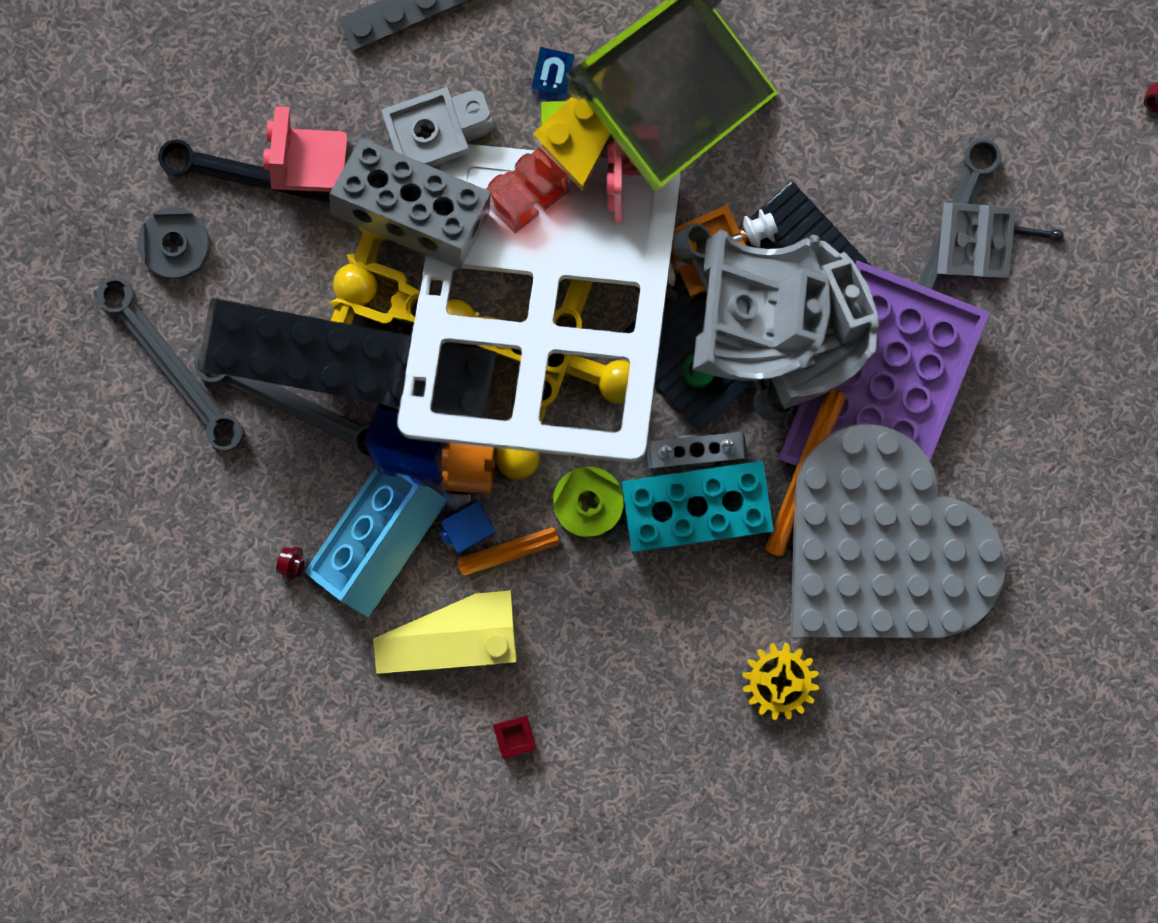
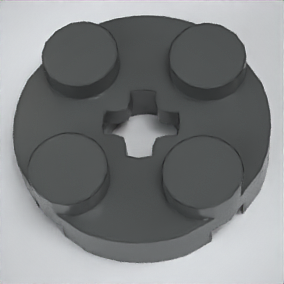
[137,207,210,279]

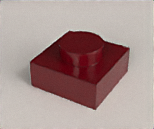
[493,714,537,759]

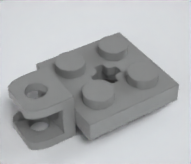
[381,87,494,167]

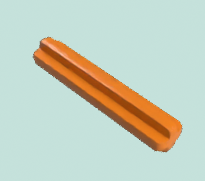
[457,527,560,576]

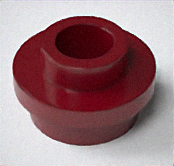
[276,546,306,581]

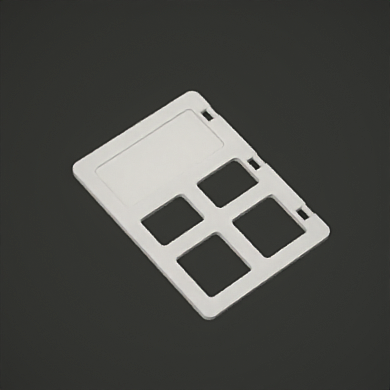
[398,144,681,462]

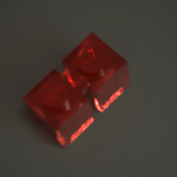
[486,147,569,234]

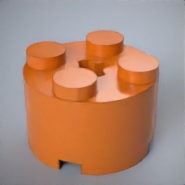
[441,442,495,494]

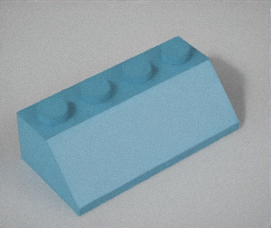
[304,456,448,617]

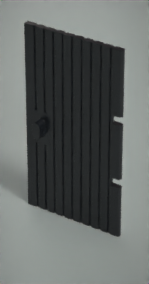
[621,180,872,432]

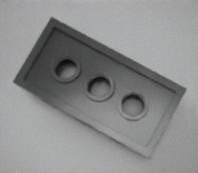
[330,137,491,269]

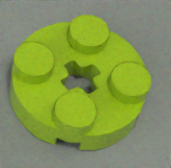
[553,466,624,537]

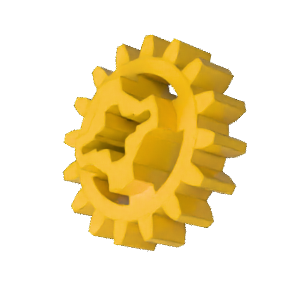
[742,643,819,720]

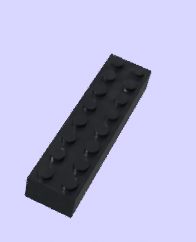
[197,298,497,419]

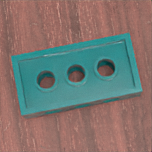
[621,461,774,552]

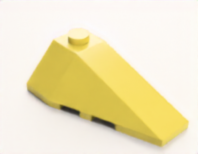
[373,590,517,674]

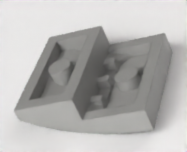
[937,202,1016,278]

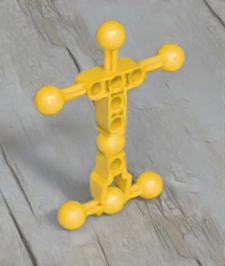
[329,227,630,480]

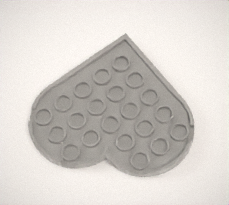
[791,424,1006,638]

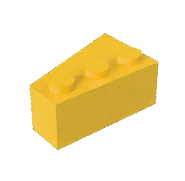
[533,62,636,191]

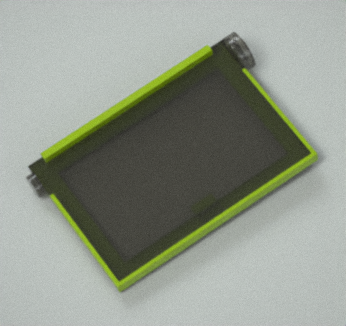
[566,0,778,191]

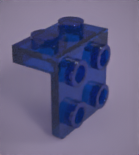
[364,404,443,487]

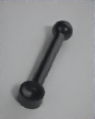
[1013,226,1064,243]

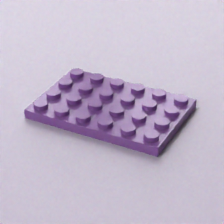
[778,260,990,466]

